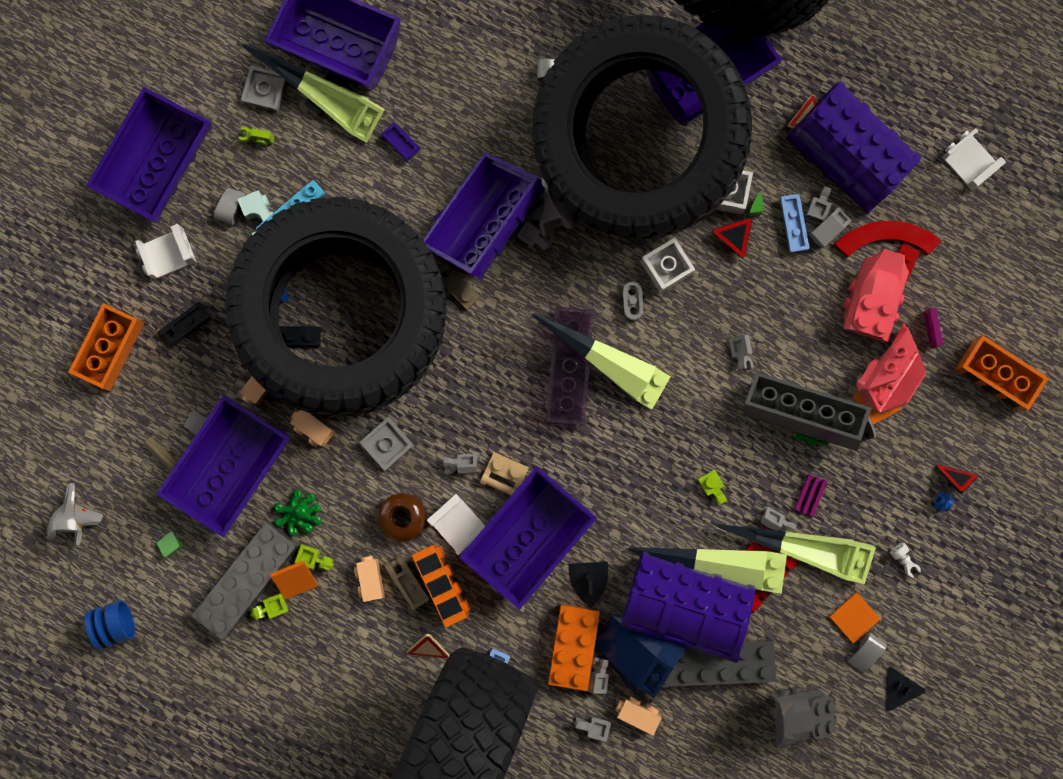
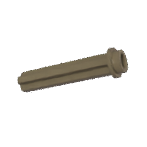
[144,437,178,471]

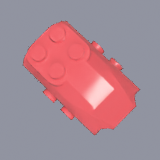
[843,249,909,343]
[856,323,927,413]

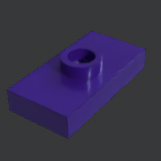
[381,122,421,162]

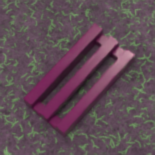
[923,307,944,348]
[794,474,827,517]

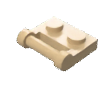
[480,452,529,497]

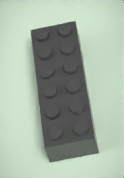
[743,372,871,451]
[192,522,301,640]
[662,639,776,687]

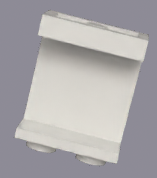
[942,129,1006,191]
[135,224,197,280]
[427,494,485,555]

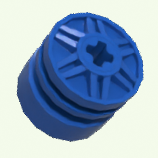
[85,600,135,650]

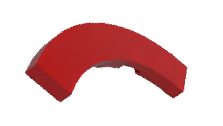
[834,221,942,258]

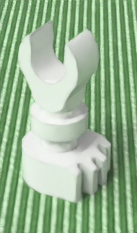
[890,542,921,577]

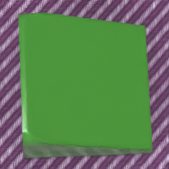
[747,193,764,217]
[157,531,184,558]

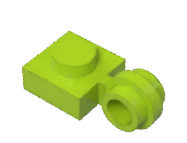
[295,544,334,570]
[250,593,289,621]

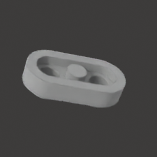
[622,282,643,321]

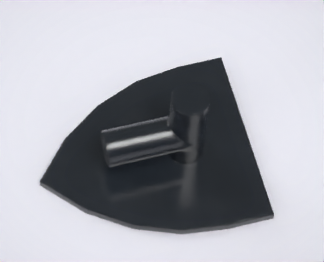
[569,561,608,608]

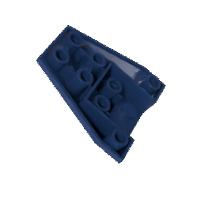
[595,614,687,704]

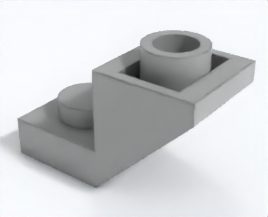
[810,207,852,249]

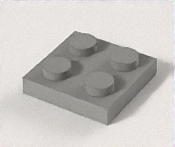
[241,66,287,112]
[360,417,414,471]

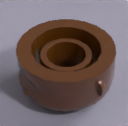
[377,493,427,542]

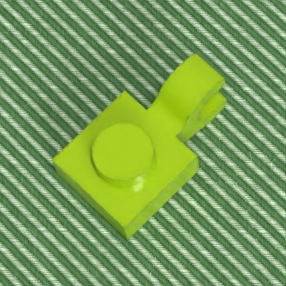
[238,127,275,146]
[698,470,727,505]

